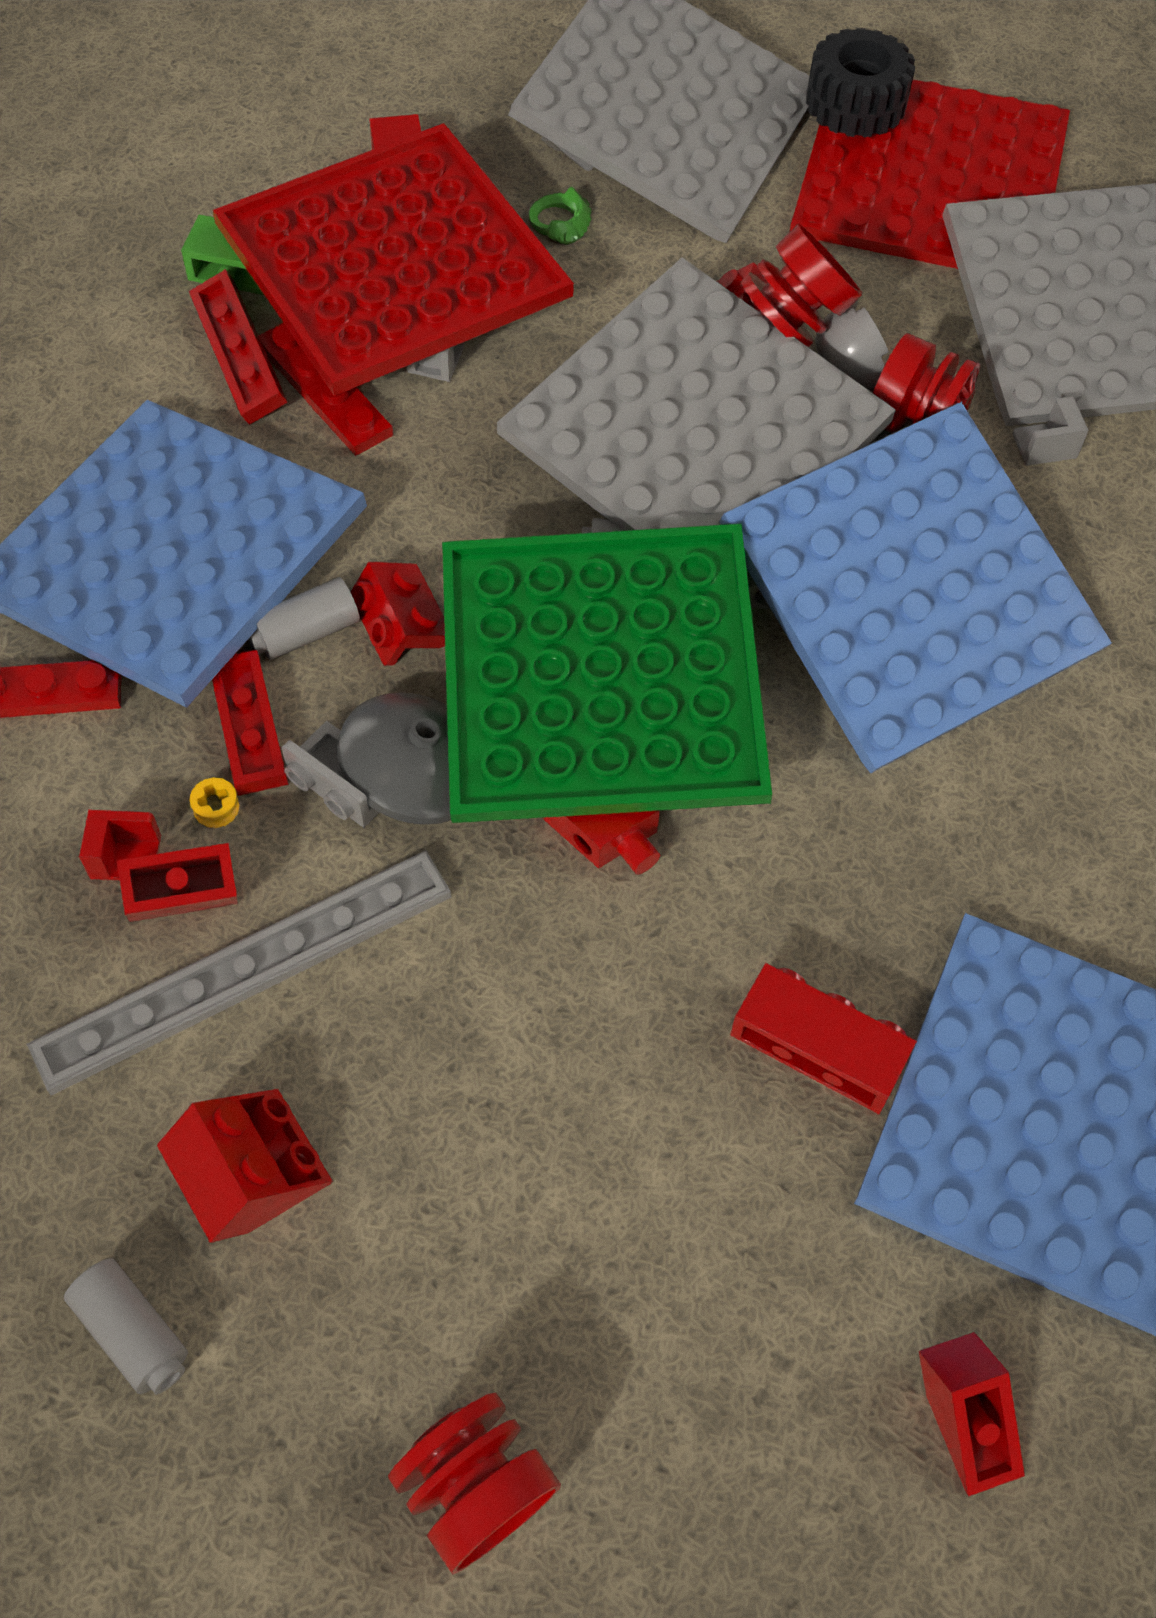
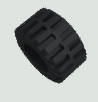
[806,28,916,137]

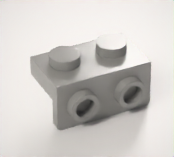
[281,721,379,828]

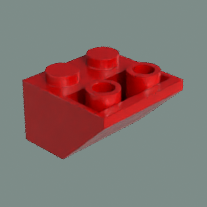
[157,1089,333,1243]

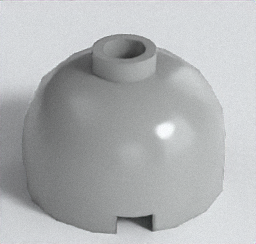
[815,300,889,390]

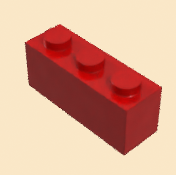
[730,962,917,1114]

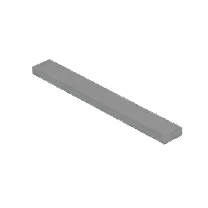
[27,850,451,1096]

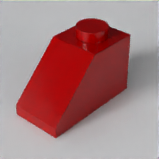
[919,1332,1025,1497]

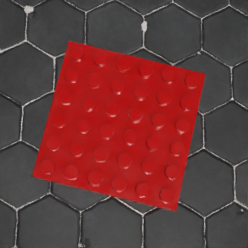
[789,80,1070,269]
[213,123,574,396]

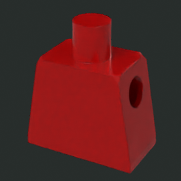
[543,811,661,875]

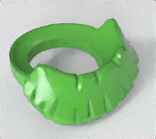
[529,187,591,245]

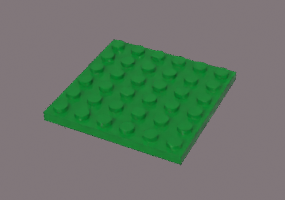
[442,524,772,823]

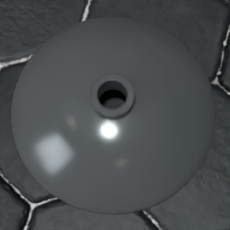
[337,693,451,825]

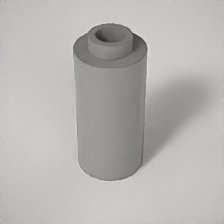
[248,577,360,661]
[64,1258,188,1395]

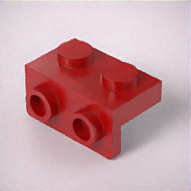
[351,562,445,666]

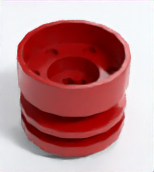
[741,223,863,347]
[873,333,980,434]
[387,1392,561,1575]

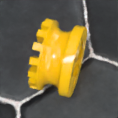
[189,777,240,828]

